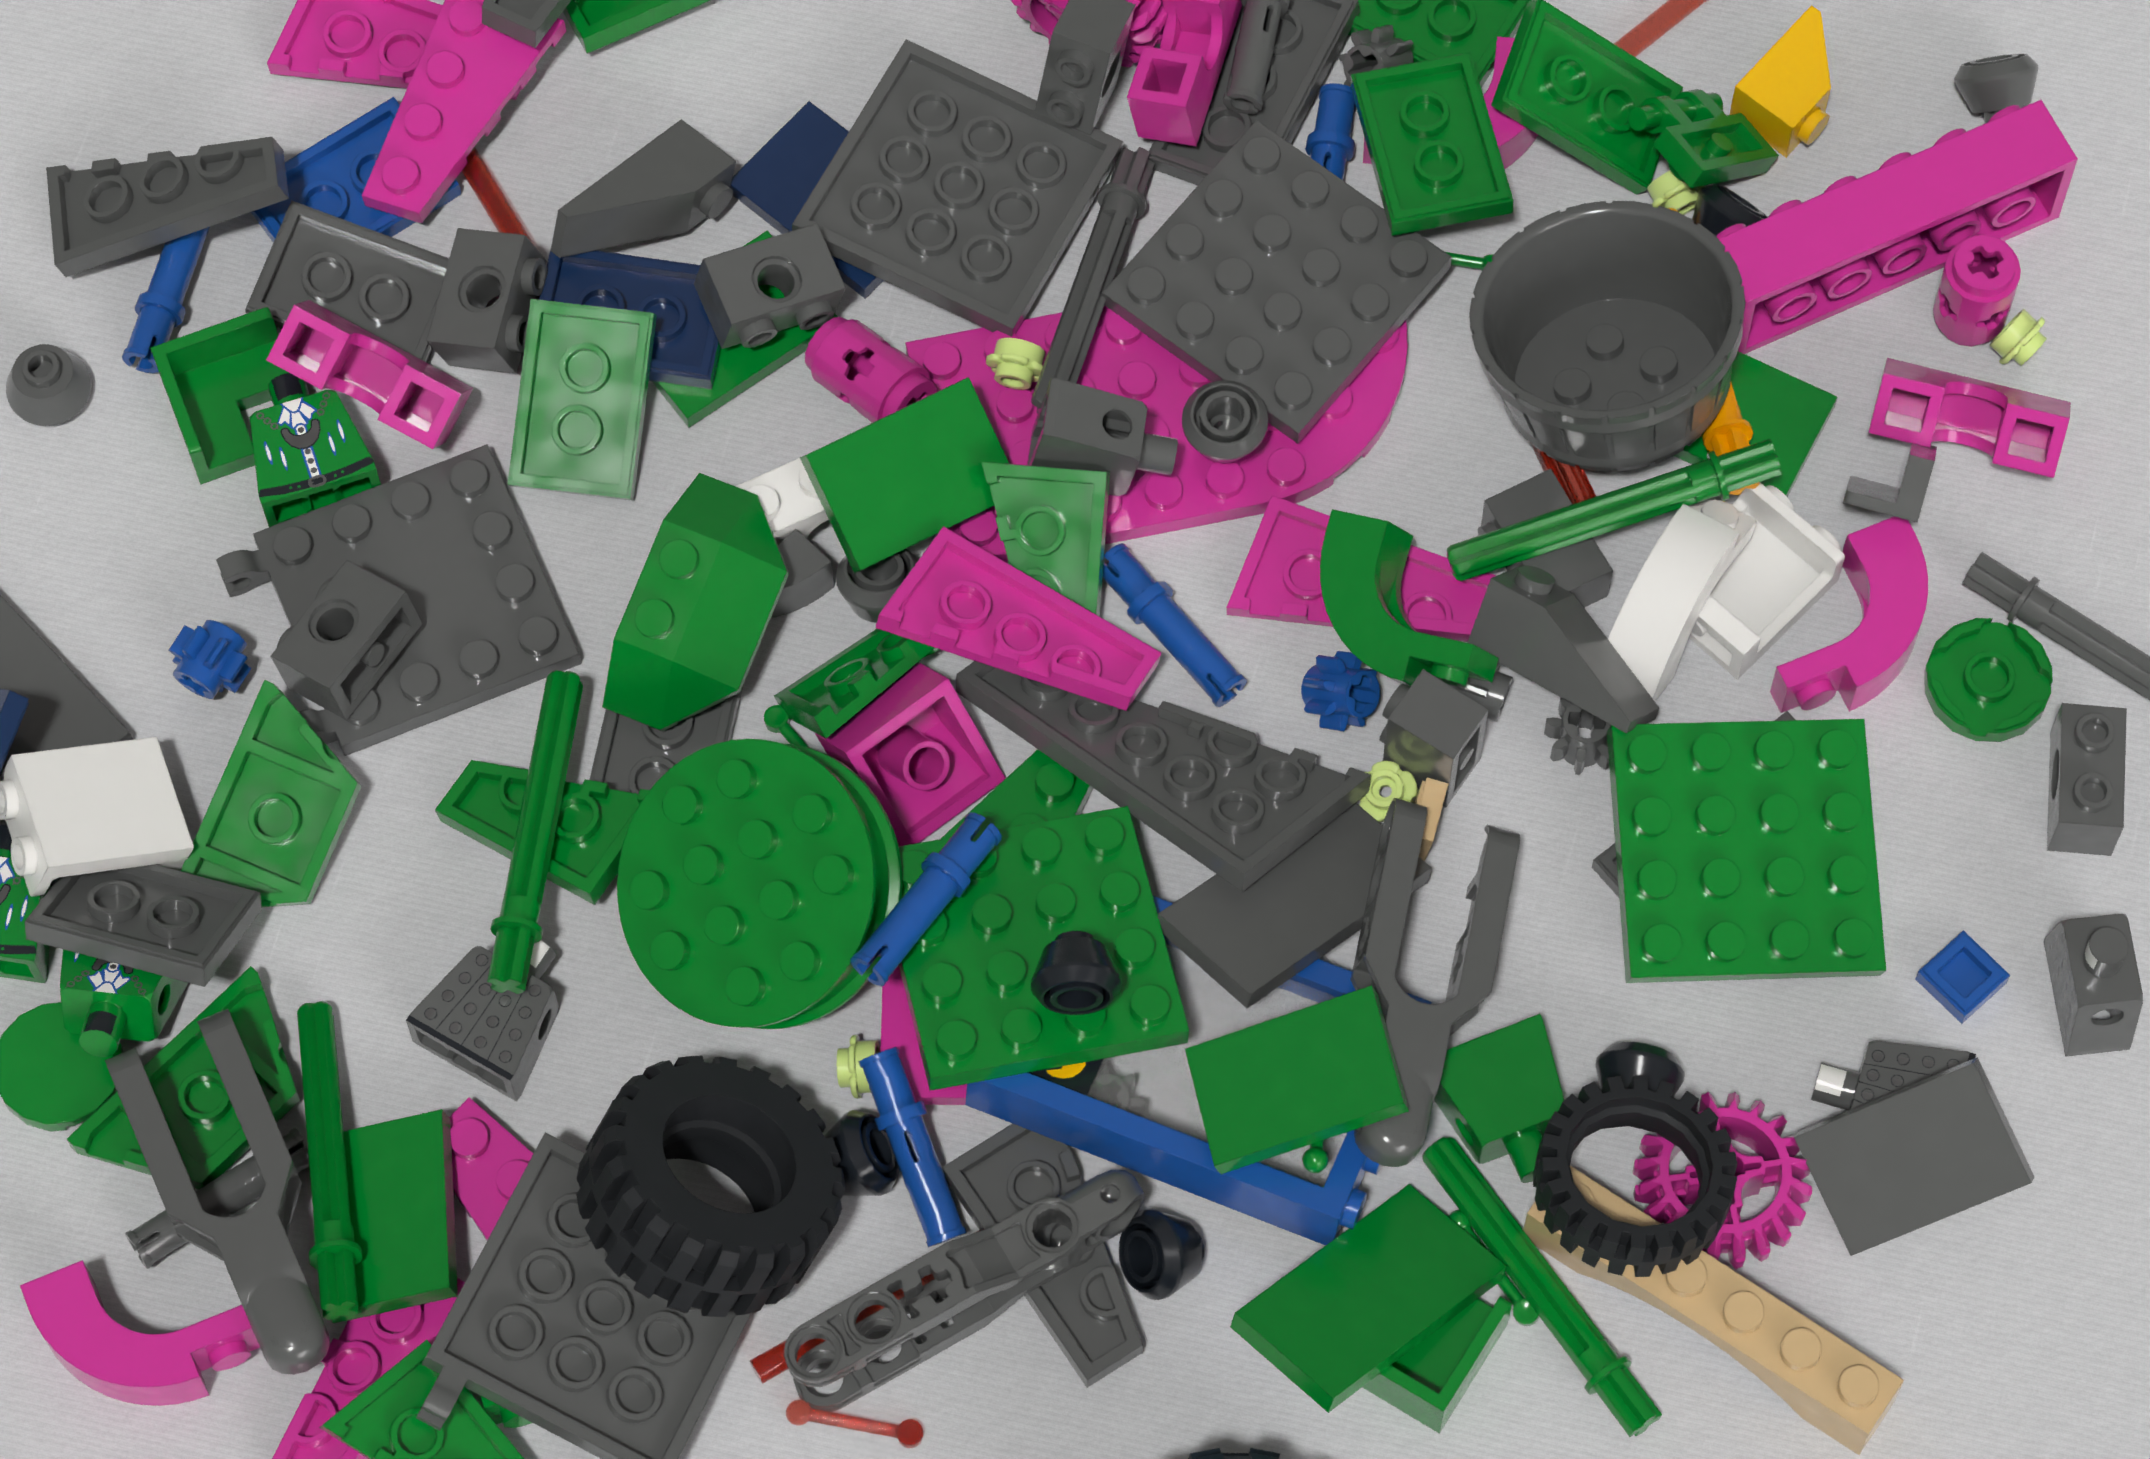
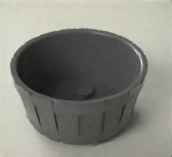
[1469,201,1745,472]

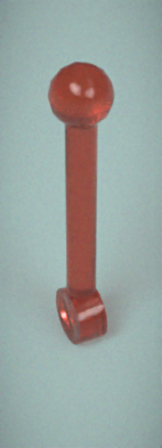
[785,1400,923,1448]

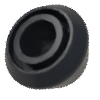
[1692,183,1768,236]
[1031,931,1122,1015]
[1595,1042,1685,1097]
[824,1110,900,1196]
[1119,1209,1204,1300]

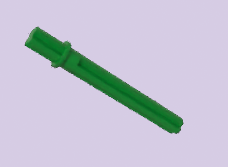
[1447,439,1782,581]
[487,670,583,994]
[297,1001,362,1321]
[1422,1137,1662,1437]

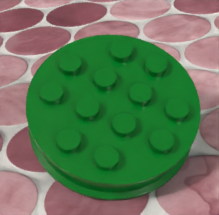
[617,739,903,1029]

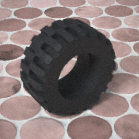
[576,1055,845,1317]

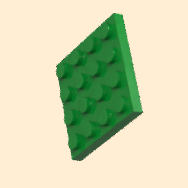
[1607,719,1886,983]
[898,806,1189,1091]

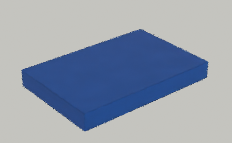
[251,97,462,243]

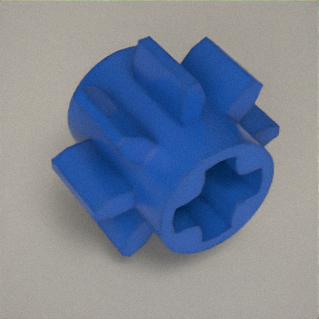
[168,620,251,699]
[1301,651,1380,732]

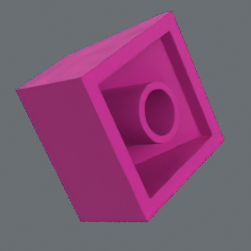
[815,662,1006,846]

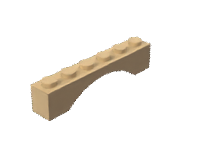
[1523,1166,1904,1455]

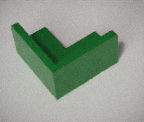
[150,307,289,485]
[1362,1296,1512,1434]

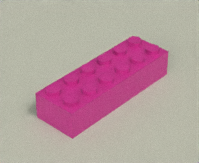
[1716,99,2078,354]

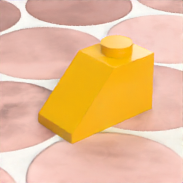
[1729,5,1831,158]

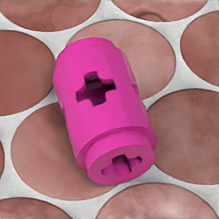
[1933,234,2021,347]
[805,317,937,423]

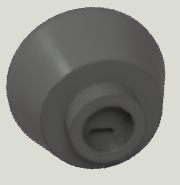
[1954,54,2038,123]
[6,344,91,426]
[1182,380,1268,463]
[836,549,918,623]

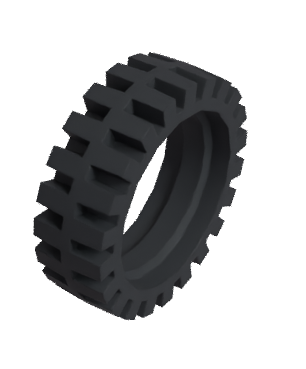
[1533,1075,1737,1277]

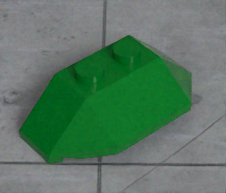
[602,473,789,732]

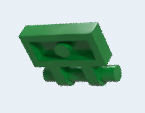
[1628,89,1779,188]

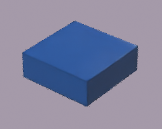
[1915,930,2010,1024]

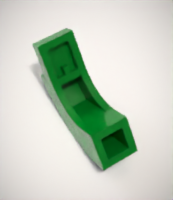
[1320,509,1499,687]

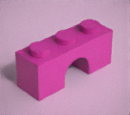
[1127,0,1242,146]
[266,300,473,449]
[1868,358,2071,478]

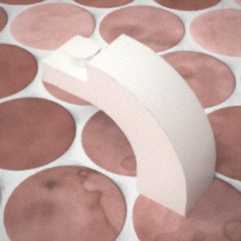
[1608,498,1757,701]

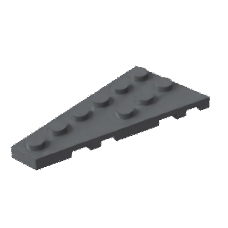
[956,661,1371,892]

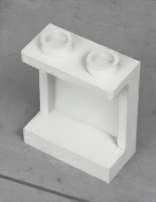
[1689,483,1845,680]
[0,737,194,897]

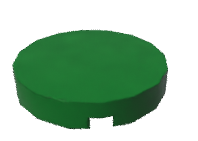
[1924,618,2053,742]
[0,1002,123,1132]

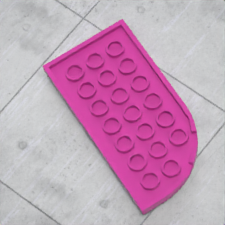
[905,305,1408,563]

